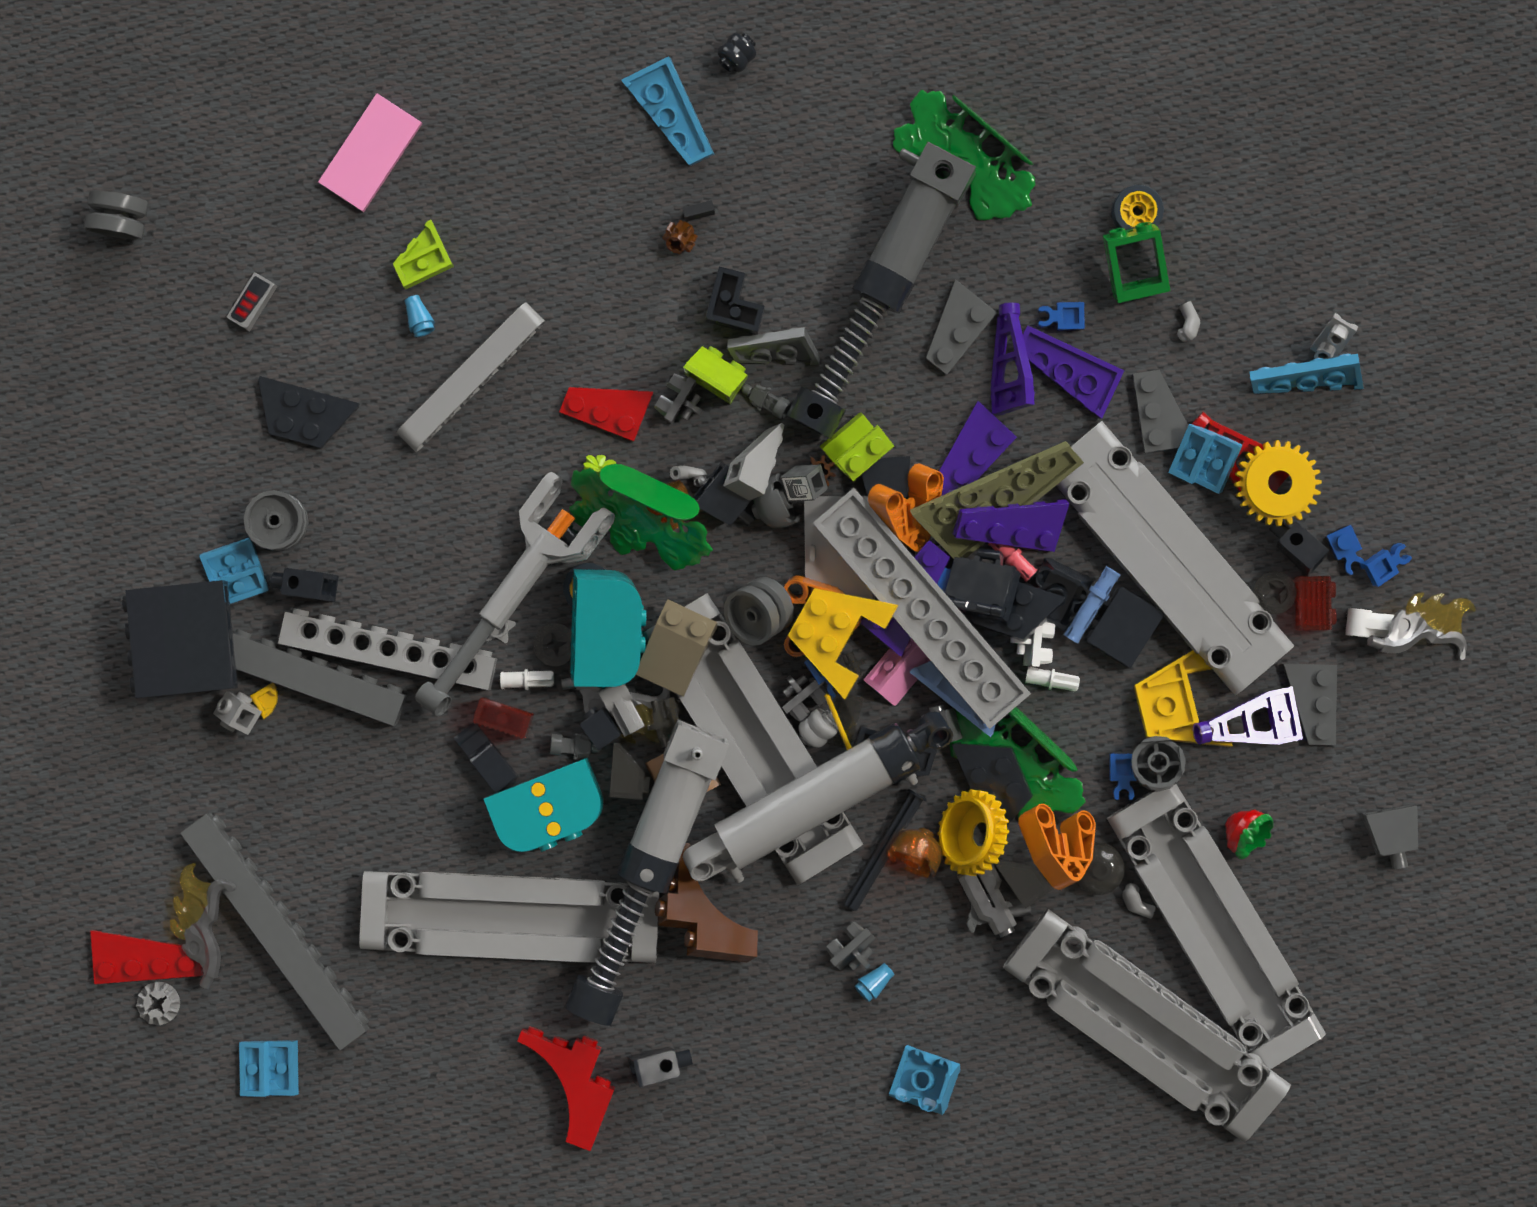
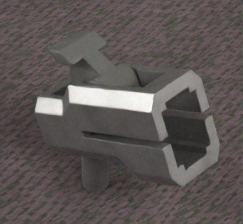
[957,864,1031,937]

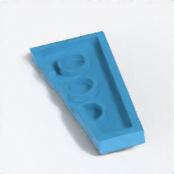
[621,56,715,166]

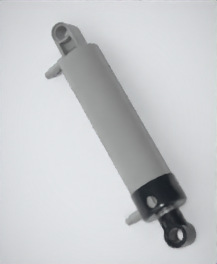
[683,712,953,883]

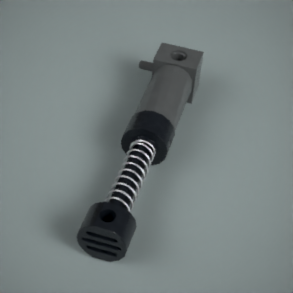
[786,142,976,439]

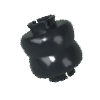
[718,33,757,72]

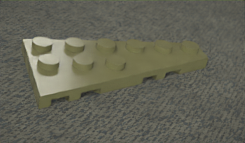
[909,441,1084,558]

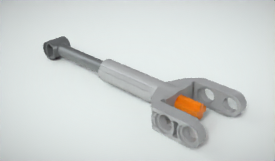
[415,472,615,717]

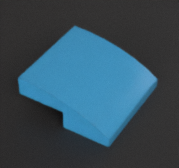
[1168,424,1242,494]
[199,537,269,604]
[239,1040,299,1097]

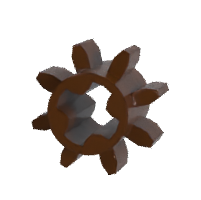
[662,220,698,254]
[810,455,836,487]

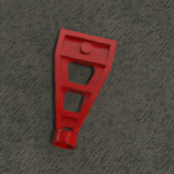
[1192,412,1289,493]

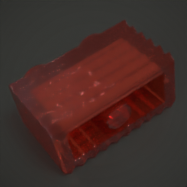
[1295,576,1337,631]
[473,698,534,739]

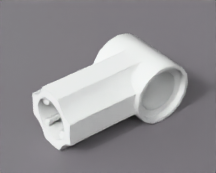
[1345,608,1394,638]

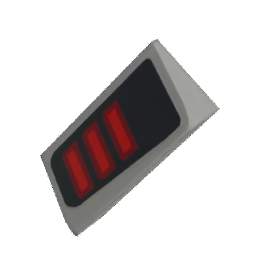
[227,272,278,332]

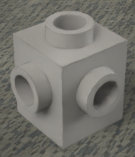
[213,691,262,735]

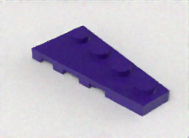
[1023,325,1124,420]
[939,401,1017,495]
[953,499,1070,552]
[861,540,950,657]

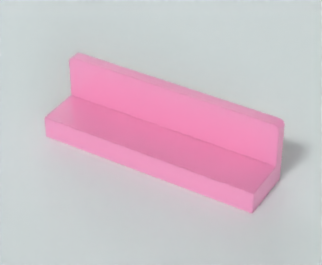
[864,638,931,706]

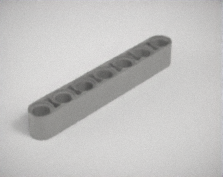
[397,302,545,452]

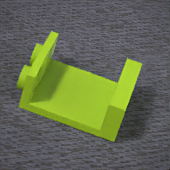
[820,412,894,481]

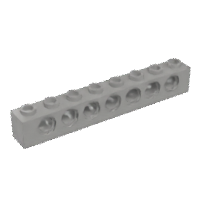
[278,608,497,690]

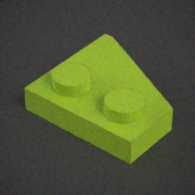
[393,220,454,290]

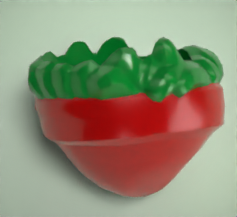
[1225,809,1274,859]

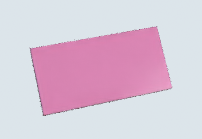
[318,94,422,212]

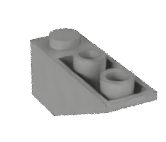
[724,423,784,500]

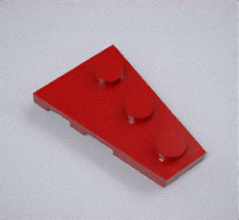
[559,387,654,442]

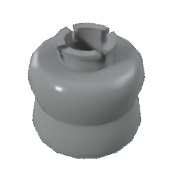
[799,708,838,748]

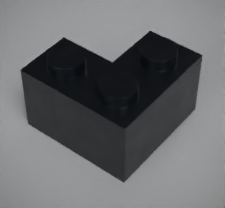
[706,266,765,335]

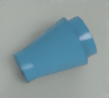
[404,295,435,337]
[854,963,895,1002]

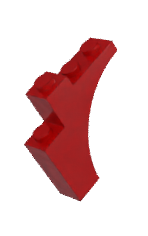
[517,1026,615,1151]

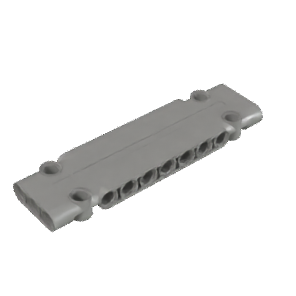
[1056,421,1294,695]
[643,593,863,885]
[1107,784,1326,1069]
[359,871,660,963]
[1003,909,1291,1142]

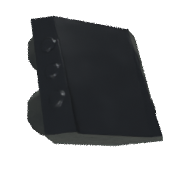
[1031,558,1093,631]

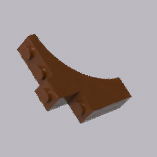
[655,843,758,963]

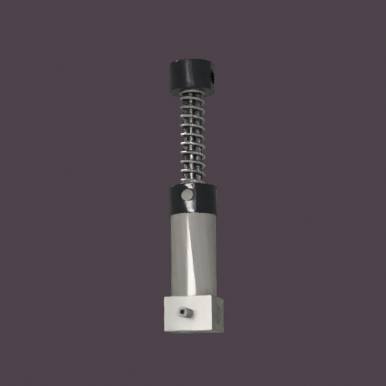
[565,719,729,1026]

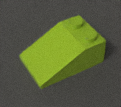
[683,346,748,404]

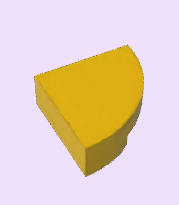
[250,682,278,719]

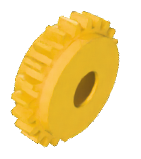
[1234,440,1322,526]
[937,789,1009,876]

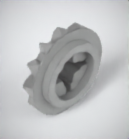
[136,982,180,1025]

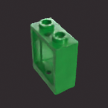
[1103,222,1170,303]

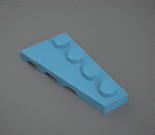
[1250,354,1364,394]

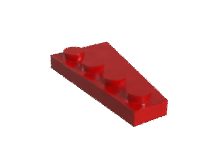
[90,930,203,984]

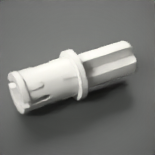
[1025,666,1080,691]
[500,669,554,690]

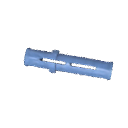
[1064,566,1121,643]

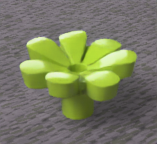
[584,455,616,477]

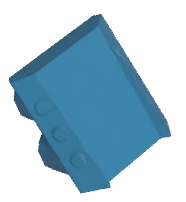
[889,1045,960,1115]

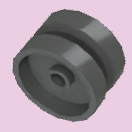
[83,190,149,240]
[244,490,309,551]
[724,577,794,646]

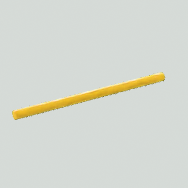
[824,694,852,750]

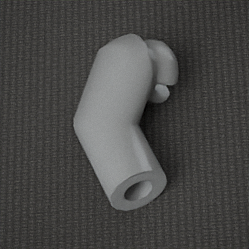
[1177,301,1200,342]
[670,466,707,487]
[1122,883,1155,919]

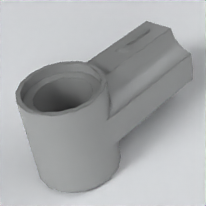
[598,684,645,737]

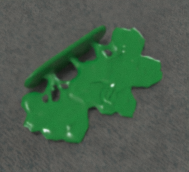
[893,90,1035,220]
[569,464,713,571]
[950,707,1085,819]

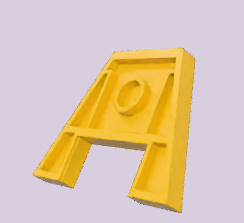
[788,588,899,699]
[1134,650,1233,747]

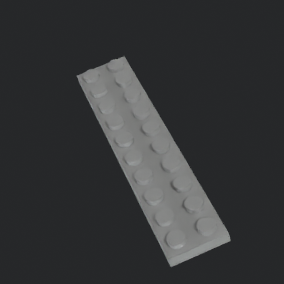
[813,488,1031,729]

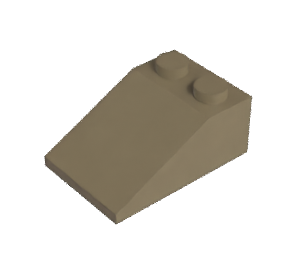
[636,599,718,697]

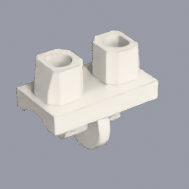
[1010,622,1055,667]

